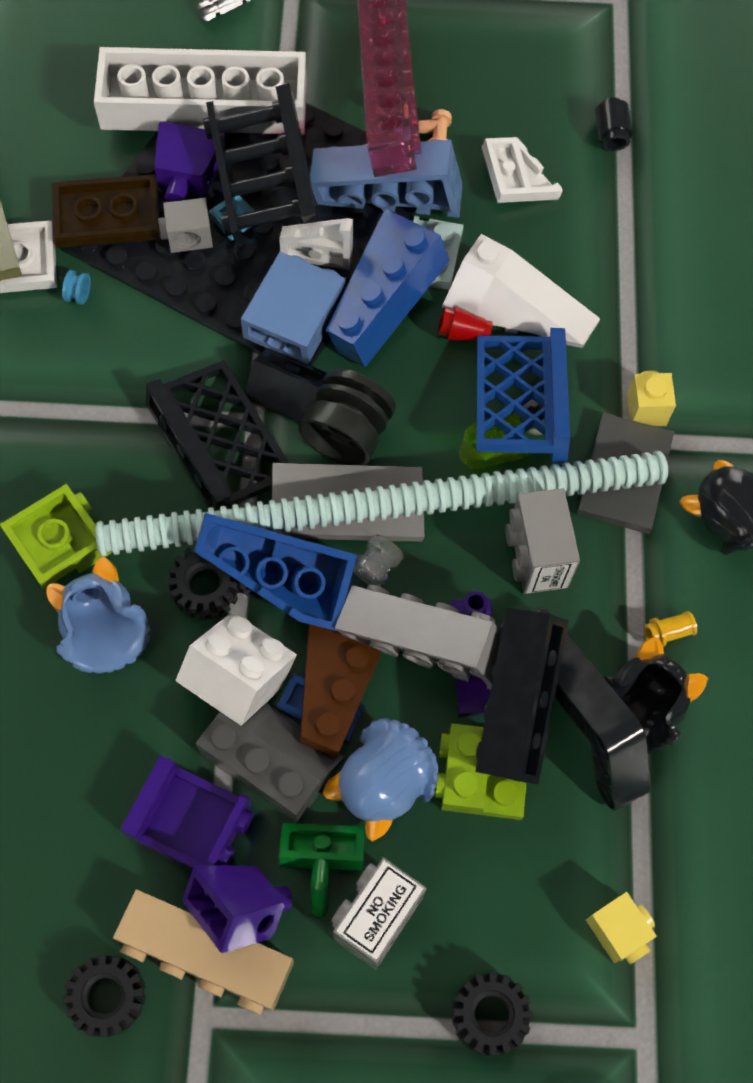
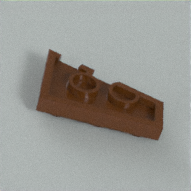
[299,624,382,758]

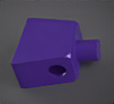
[155,121,226,202]
[182,865,292,953]

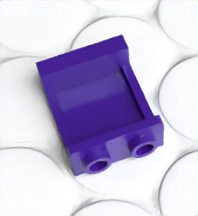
[120,755,254,869]

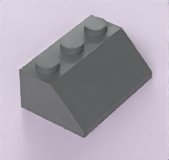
[196,702,345,824]

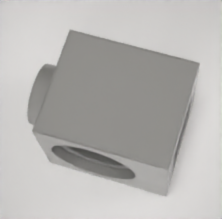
[158,198,213,253]

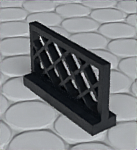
[146,360,289,511]

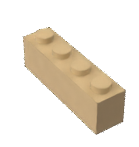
[113,889,294,1015]

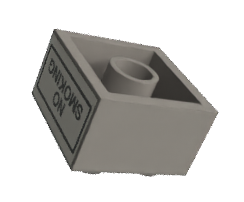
[505,488,580,594]
[331,858,427,970]

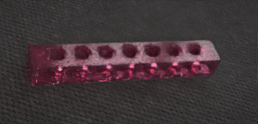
[357,0,422,177]

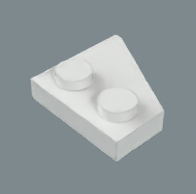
[482,137,563,203]
[279,218,353,271]

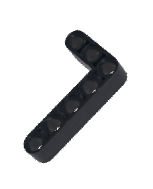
[534,607,651,811]

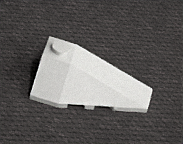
[442,234,600,348]

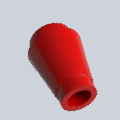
[438,305,493,341]

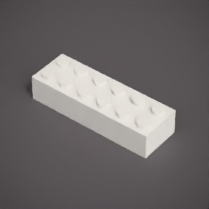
[94,47,307,134]

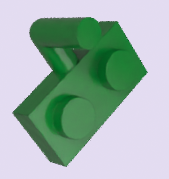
[279,823,365,917]

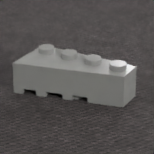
[335,585,500,690]

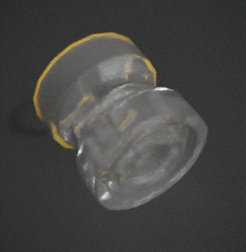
[353,534,404,587]

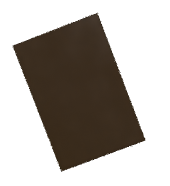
[52,174,162,248]

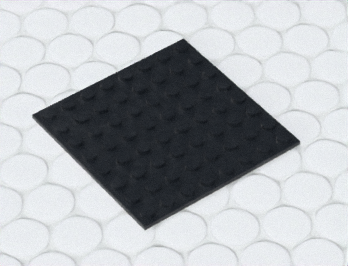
[64,103,416,366]

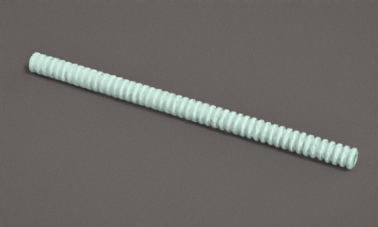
[95,451,668,556]

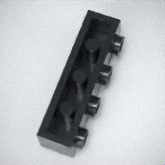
[476,608,569,784]

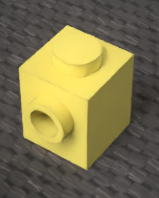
[627,371,676,426]
[586,892,657,965]

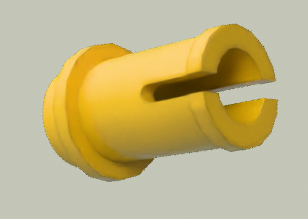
[644,611,697,647]

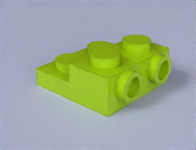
[0,483,112,589]
[435,723,526,820]

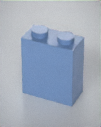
[241,251,345,364]

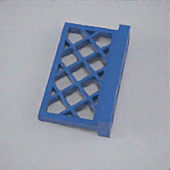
[476,328,570,462]

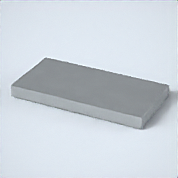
[272,463,425,542]

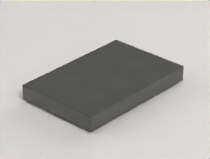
[576,413,674,534]

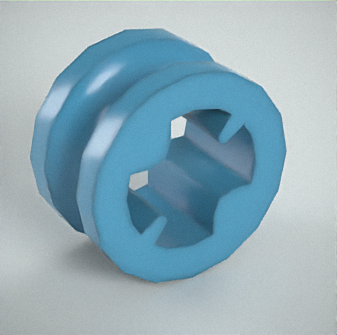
[62,270,91,305]

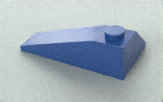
[194,513,357,631]

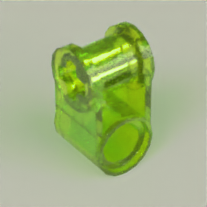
[459,413,531,470]

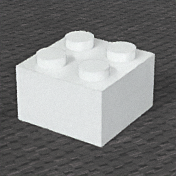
[175,612,297,726]

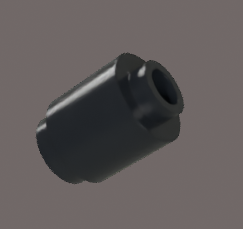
[595,97,632,151]

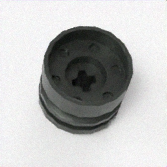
[298,368,396,466]

